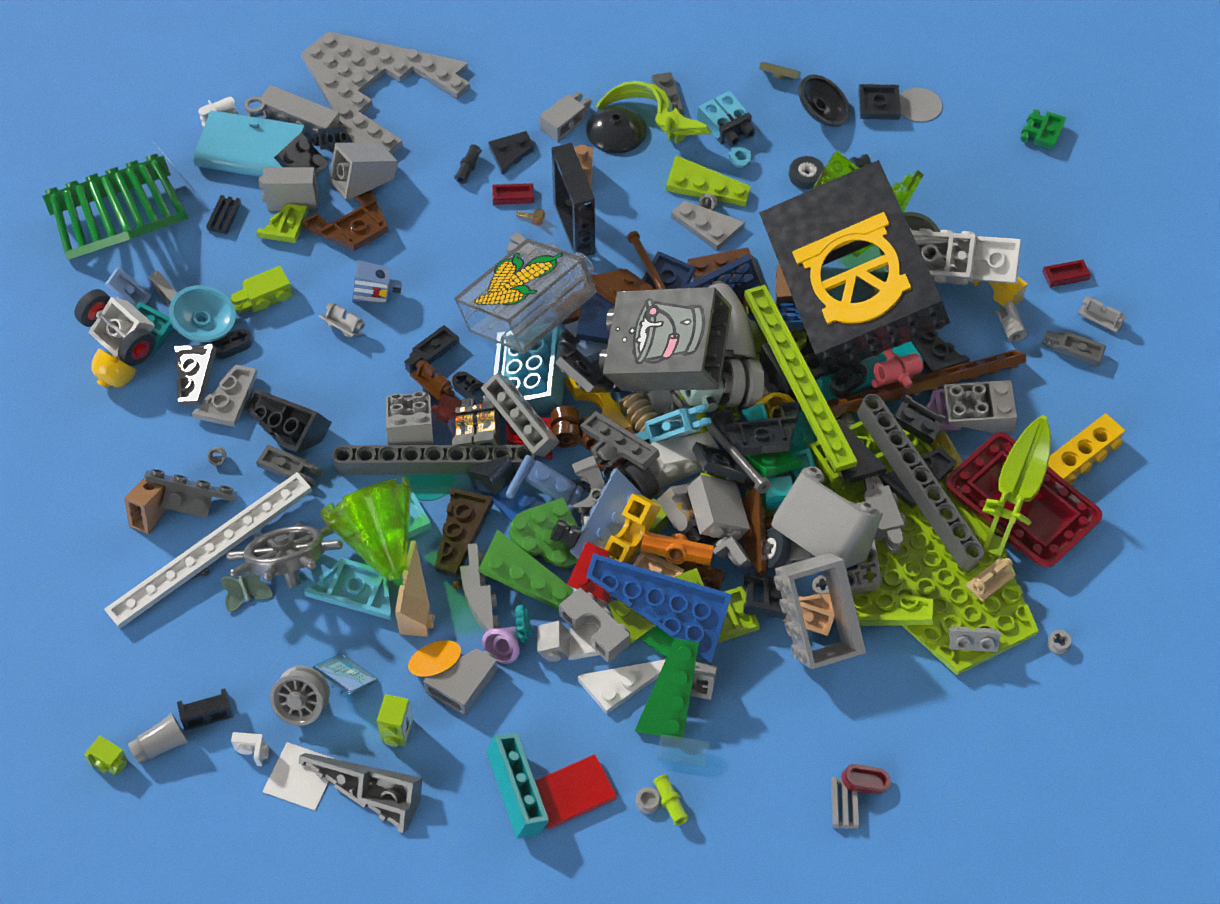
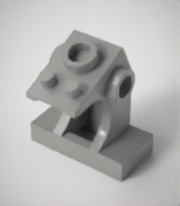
[572,456,606,515]

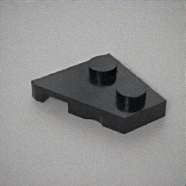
[488,131,533,174]

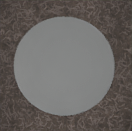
[900,88,942,122]

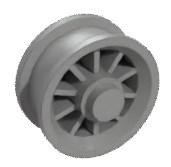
[270,666,330,726]

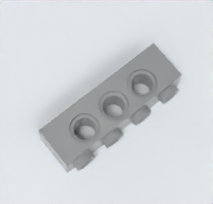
[481,373,560,457]

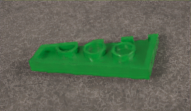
[635,638,699,740]

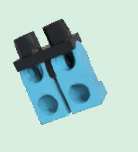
[697,91,755,147]

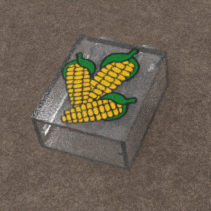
[454,238,597,354]

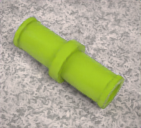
[653,774,689,826]

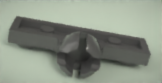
[580,411,660,470]

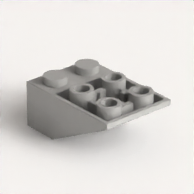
[944,380,1017,433]
[386,391,434,445]

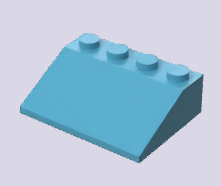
[494,323,565,413]

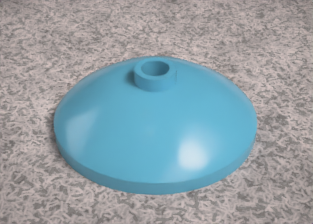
[169,285,236,342]

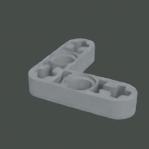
[812,540,882,595]

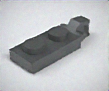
[1042,330,1106,367]

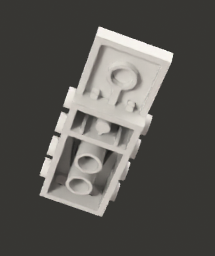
[884,228,1022,285]

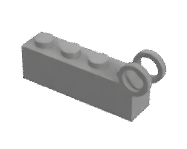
[245,85,341,135]

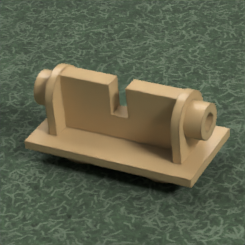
[965,558,1016,602]

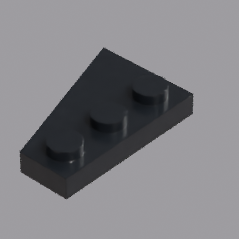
[836,419,887,485]
[878,448,957,508]

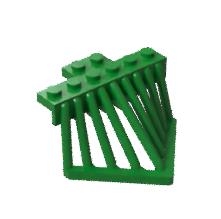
[42,153,188,260]

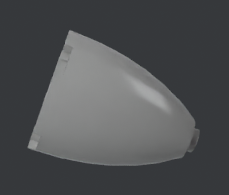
[709,281,756,362]

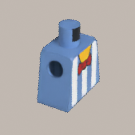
[352,260,402,303]

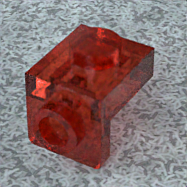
[430,394,462,424]

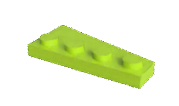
[666,155,751,207]

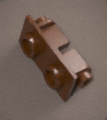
[410,360,455,401]
[678,561,726,591]

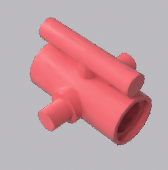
[872,348,923,389]

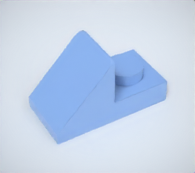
[105,267,152,307]

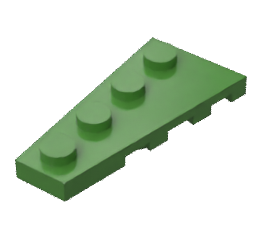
[478,530,573,611]

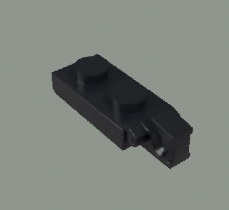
[404,325,460,373]

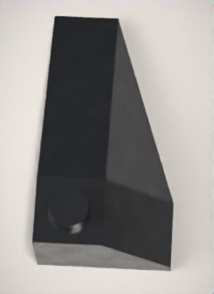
[244,388,332,453]

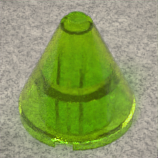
[320,477,412,581]

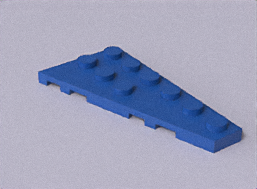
[586,554,732,664]

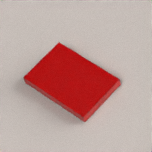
[535,754,617,830]

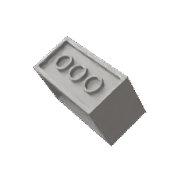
[774,553,866,669]

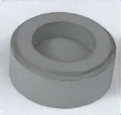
[636,787,661,814]

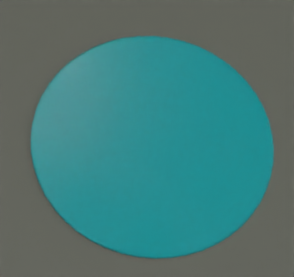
[402,459,454,501]

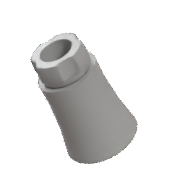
[128,713,189,764]

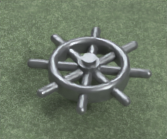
[226,521,343,588]

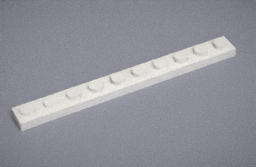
[104,472,312,629]

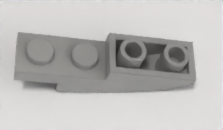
[460,544,499,633]

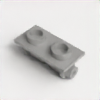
[1077,296,1126,333]
[319,303,365,338]
[949,625,1001,652]

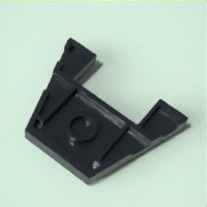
[555,328,624,393]
[712,402,800,456]

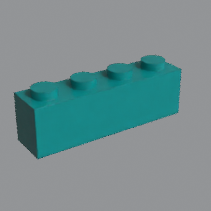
[486,733,549,839]

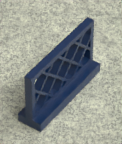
[678,254,762,300]

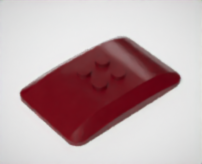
[945,432,1102,568]

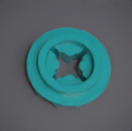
[515,604,532,643]

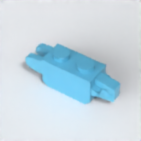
[634,404,712,445]

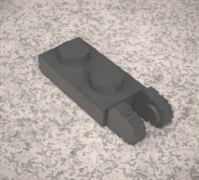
[256,445,323,488]

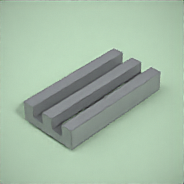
[831,777,859,829]

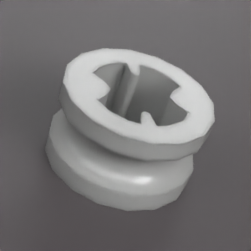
[1047,630,1071,654]

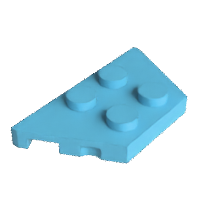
[304,558,392,620]

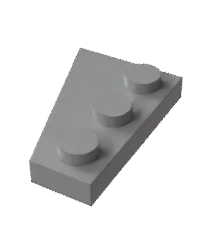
[671,201,745,251]
[192,365,258,427]

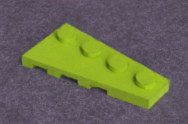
[608,568,704,647]
[852,590,934,626]

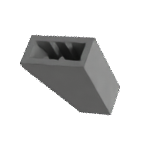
[423,648,498,716]

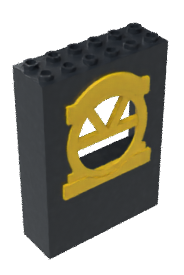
[759,160,950,376]

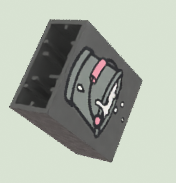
[599,287,732,391]

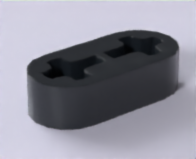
[211,329,252,359]
[830,363,868,397]

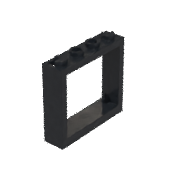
[551,143,595,258]

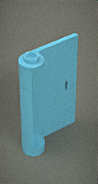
[194,110,305,177]

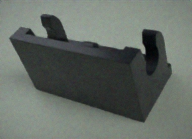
[177,688,233,731]

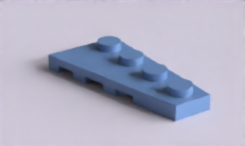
[570,468,643,559]

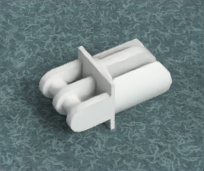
[198,97,237,127]

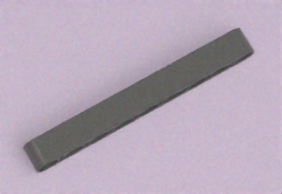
[858,394,984,571]
[332,445,536,475]

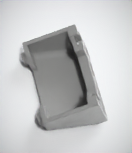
[772,466,883,568]

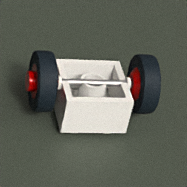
[74,289,156,366]

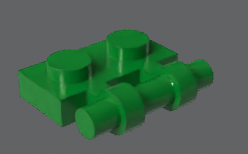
[1020,109,1067,150]

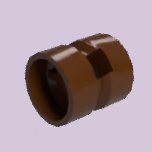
[550,406,581,448]

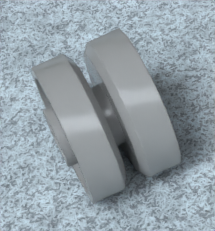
[720,358,764,408]

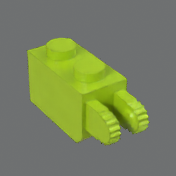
[230,266,293,313]

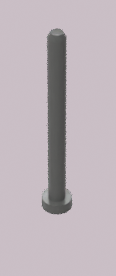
[705,420,771,494]

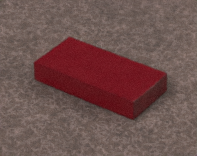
[492,183,534,205]
[1042,259,1091,288]

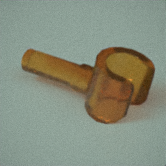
[516,209,545,226]

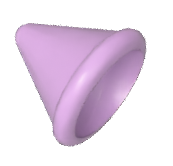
[482,626,519,664]

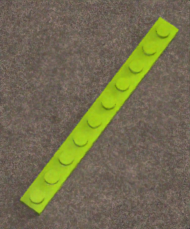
[744,285,857,473]

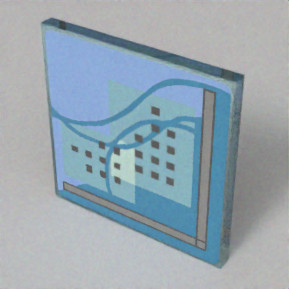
[313,654,378,695]

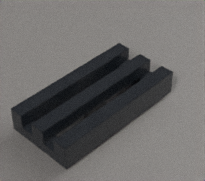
[206,195,241,234]

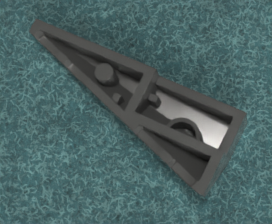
[299,753,423,833]

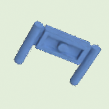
[506,455,584,514]

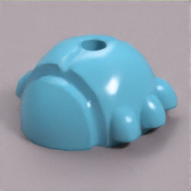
[728,147,753,168]

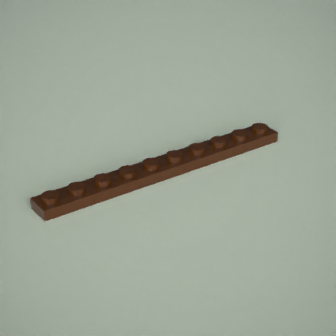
[826,350,1027,418]

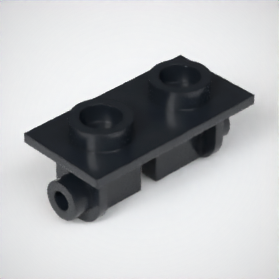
[310,127,348,150]

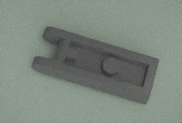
[652,72,683,115]

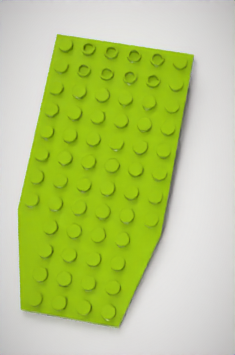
[790,415,1039,675]

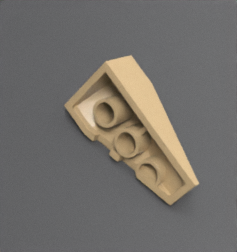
[395,541,435,637]

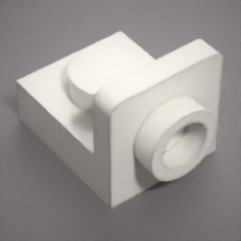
[231,732,269,766]

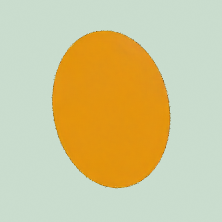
[408,640,461,677]

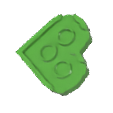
[508,498,578,569]

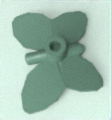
[221,572,273,612]

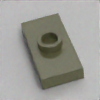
[759,62,801,80]

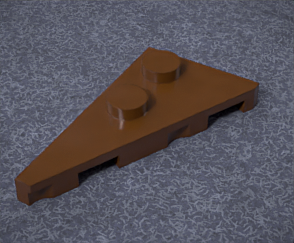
[740,488,767,575]

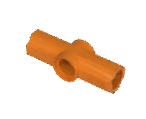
[640,531,714,566]

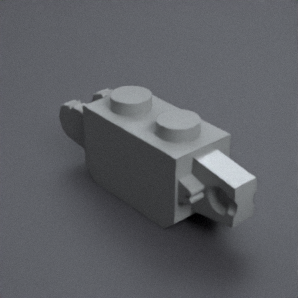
[863,476,906,553]

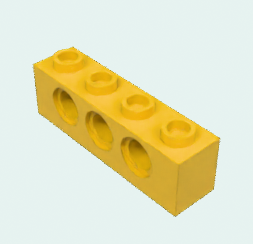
[1048,413,1126,485]

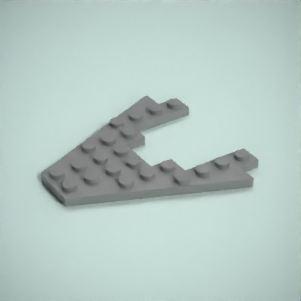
[301,32,470,155]

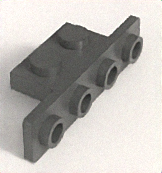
[143,469,237,518]

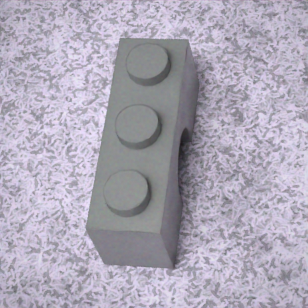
[559,587,630,663]

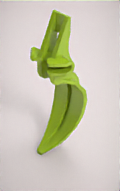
[596,81,712,144]
[982,415,1051,557]

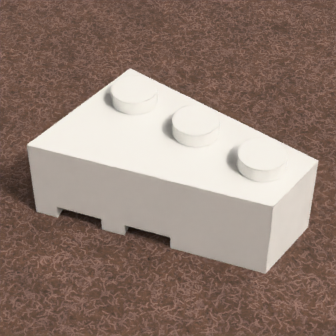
[648,432,720,488]

